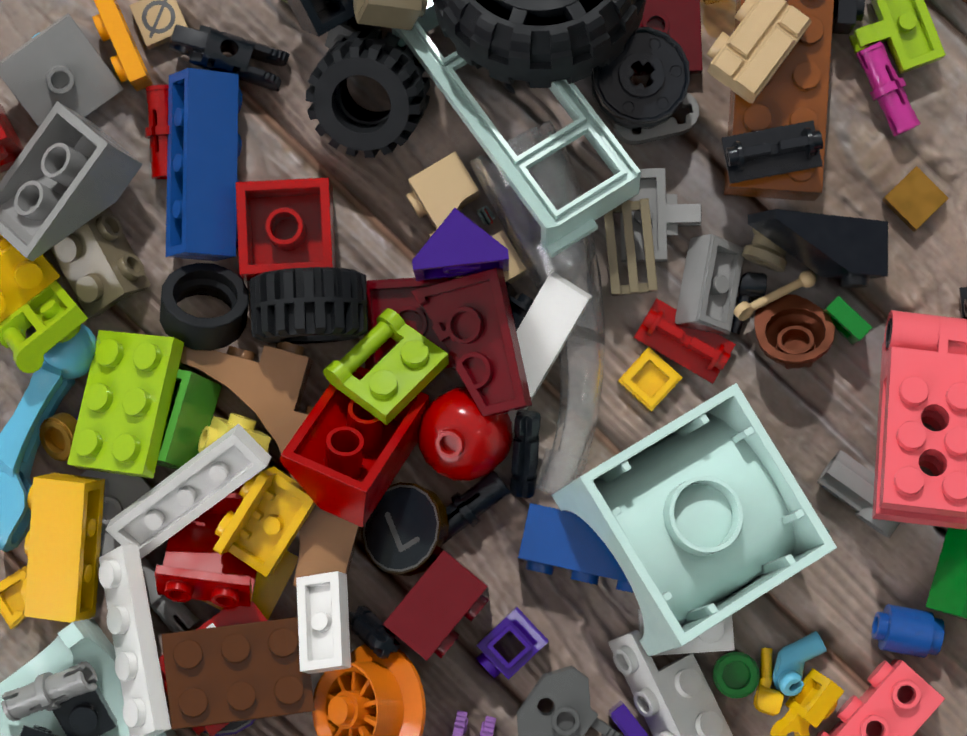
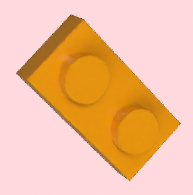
[92,0,153,91]

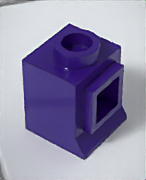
[476,606,549,680]

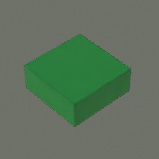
[823,295,873,345]

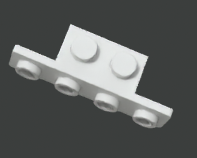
[609,630,733,736]

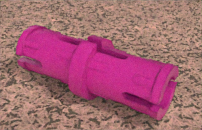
[855,42,921,137]

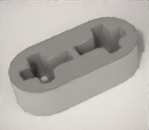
[613,92,699,145]

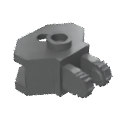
[517,665,624,736]

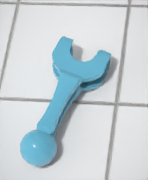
[0,324,96,552]

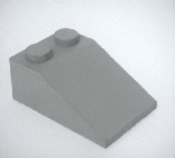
[0,101,143,261]

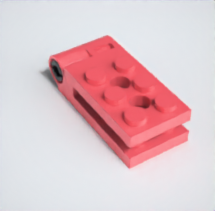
[872,310,967,530]

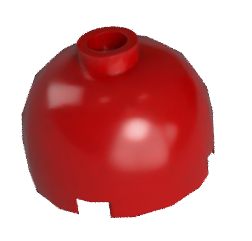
[417,387,513,481]

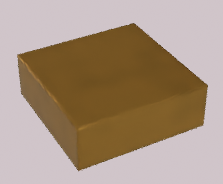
[882,166,949,232]

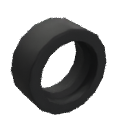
[159,263,249,351]

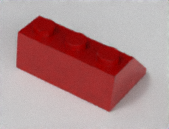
[280,367,429,528]

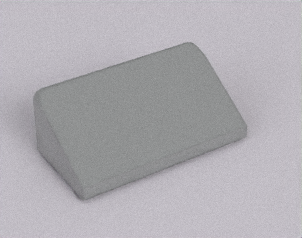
[675,234,744,336]

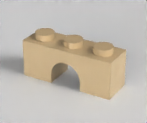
[406,151,527,284]

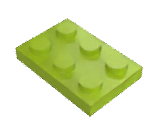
[67,330,184,479]

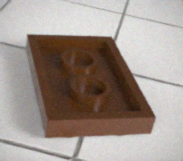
[161,617,315,730]

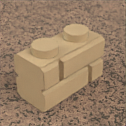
[706,0,812,103]

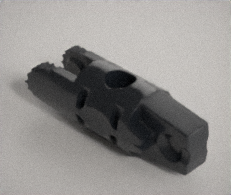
[169,24,290,91]

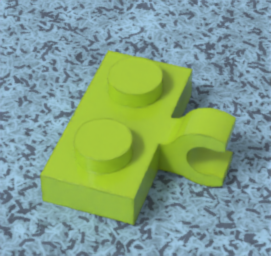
[849,0,946,74]

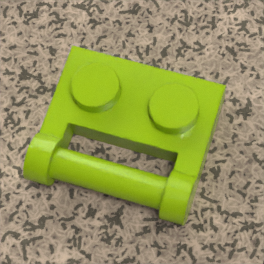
[0,280,88,373]
[323,308,449,425]

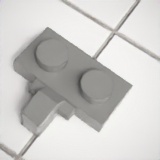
[620,168,702,263]

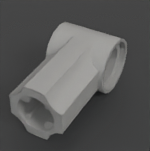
[816,450,900,538]

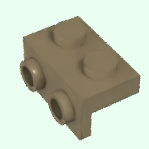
[50,208,151,318]

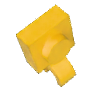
[770,668,844,736]

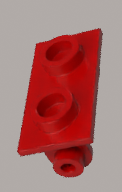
[633,298,736,384]

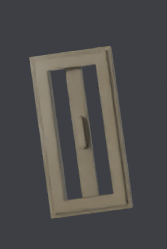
[604,198,658,296]

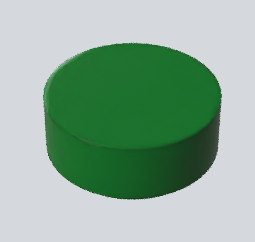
[712,651,760,698]

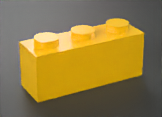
[21,473,105,623]

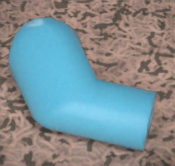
[772,631,827,696]

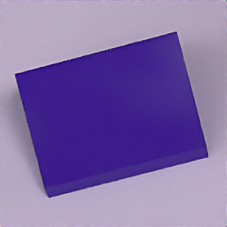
[412,207,509,281]

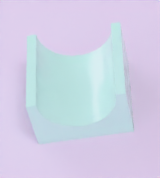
[551,383,837,656]

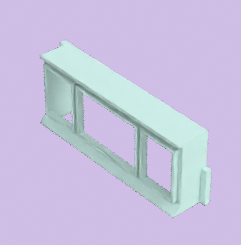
[392,0,641,258]

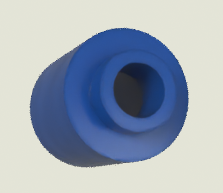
[871,604,945,658]

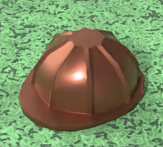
[754,294,835,370]

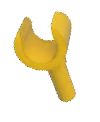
[753,648,784,716]

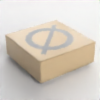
[129,0,188,50]

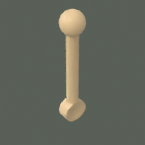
[733,270,817,321]

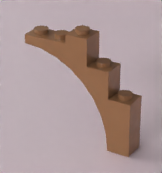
[180,342,361,587]

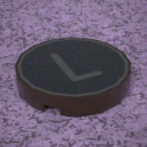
[361,482,449,576]

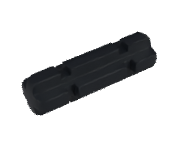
[510,410,541,498]
[349,606,400,659]

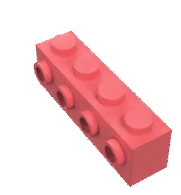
[816,659,945,736]

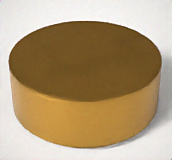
[39,412,77,461]

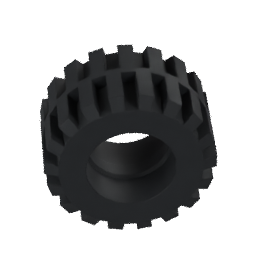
[306,30,431,158]
[250,267,369,344]

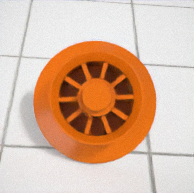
[312,644,426,736]

